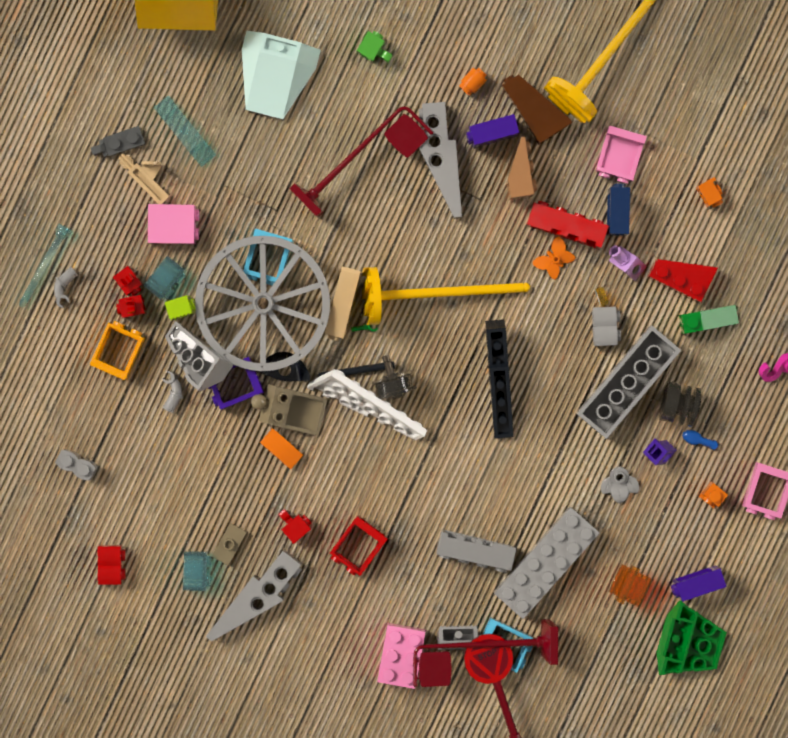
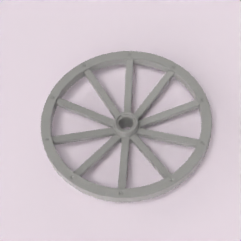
[195,236,331,371]

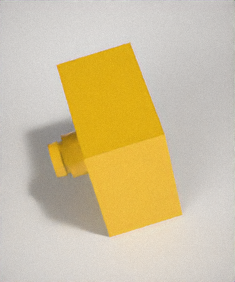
[134,0,218,31]

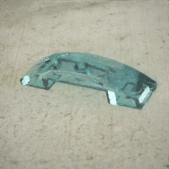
[154,95,216,167]

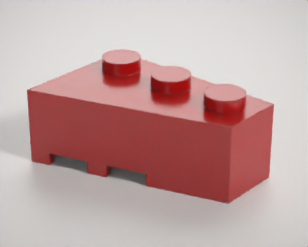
[647,259,718,303]

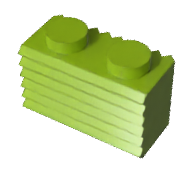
[165,295,196,321]

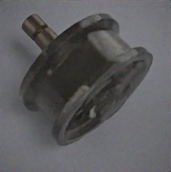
[371,355,417,400]

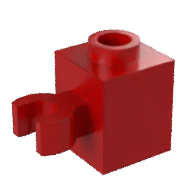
[113,266,144,296]
[116,295,147,318]
[278,509,312,544]

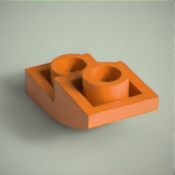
[260,428,303,469]

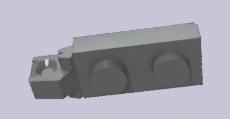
[91,126,145,157]

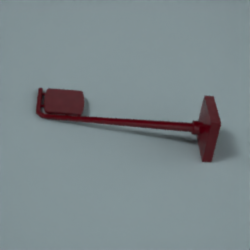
[289,106,433,218]
[413,619,558,687]

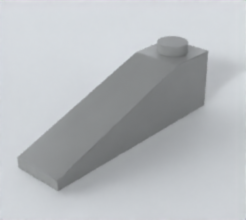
[165,321,233,391]

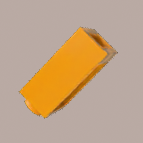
[90,321,145,380]

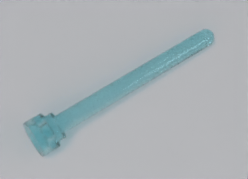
[19,223,72,307]

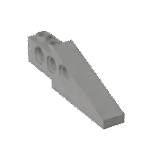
[419,102,462,218]
[206,550,302,641]

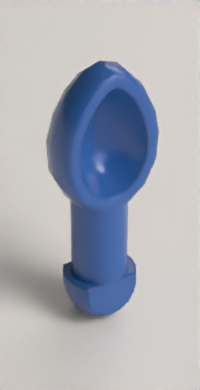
[682,430,719,450]

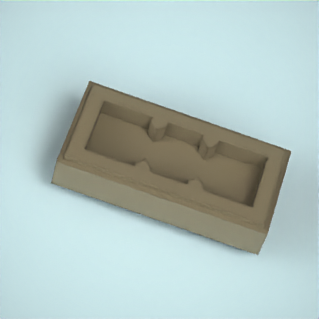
[211,523,247,565]

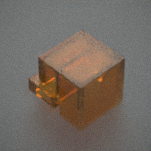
[609,563,652,607]

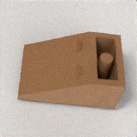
[506,137,537,200]

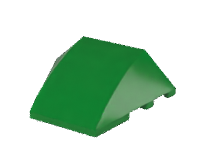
[656,600,727,675]

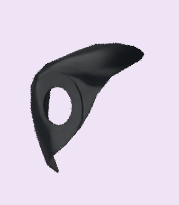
[256,352,310,382]

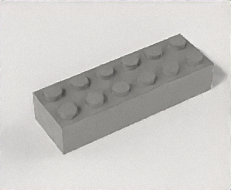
[575,325,681,439]
[493,506,599,619]

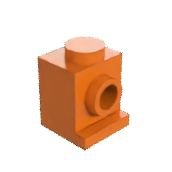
[696,177,723,208]
[699,482,728,509]

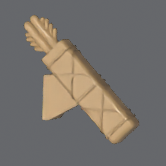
[118,154,169,204]

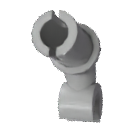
[54,266,78,308]
[162,371,184,413]

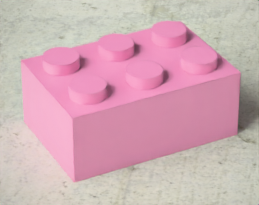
[377,623,425,689]

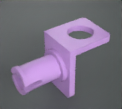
[609,245,646,281]

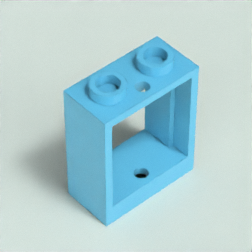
[243,229,293,286]
[483,617,533,673]

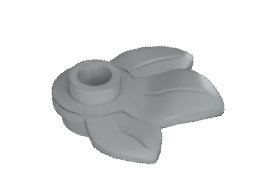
[601,466,639,504]

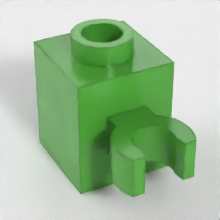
[356,31,392,63]

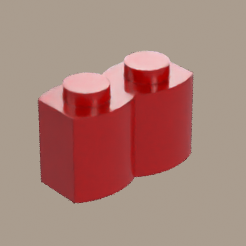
[97,545,126,585]

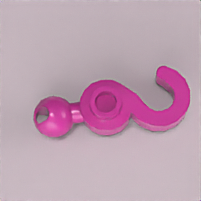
[758,353,788,382]

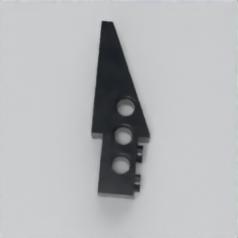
[485,319,514,439]

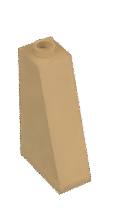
[325,266,362,341]

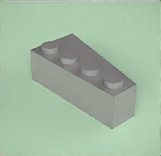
[436,529,516,573]

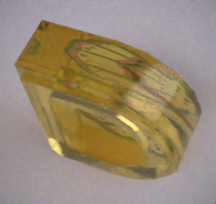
[595,287,609,307]

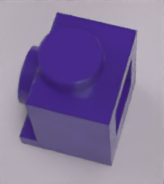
[643,438,677,466]

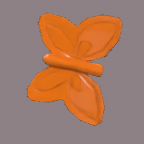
[533,236,576,280]

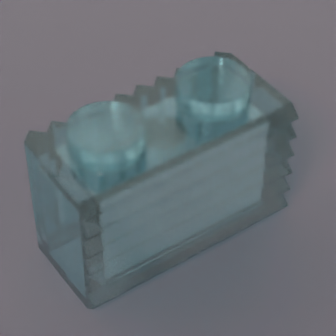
[143,256,186,300]
[183,551,212,591]

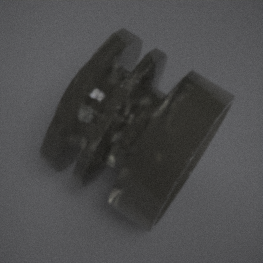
[659,381,701,427]

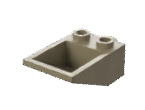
[251,384,328,436]

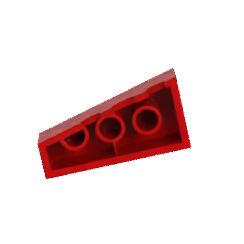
[526,200,609,249]

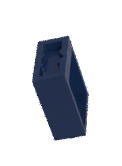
[607,184,630,236]

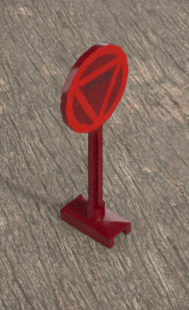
[464,633,522,738]

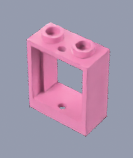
[742,462,788,520]

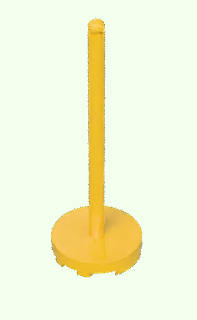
[544,0,656,123]
[362,267,530,325]

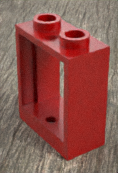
[330,515,388,576]

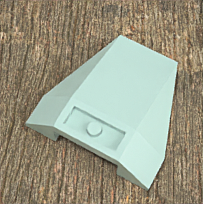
[242,31,321,120]

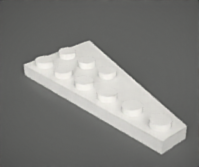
[307,369,427,440]

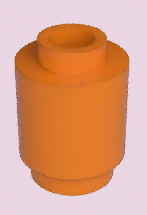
[459,67,487,96]

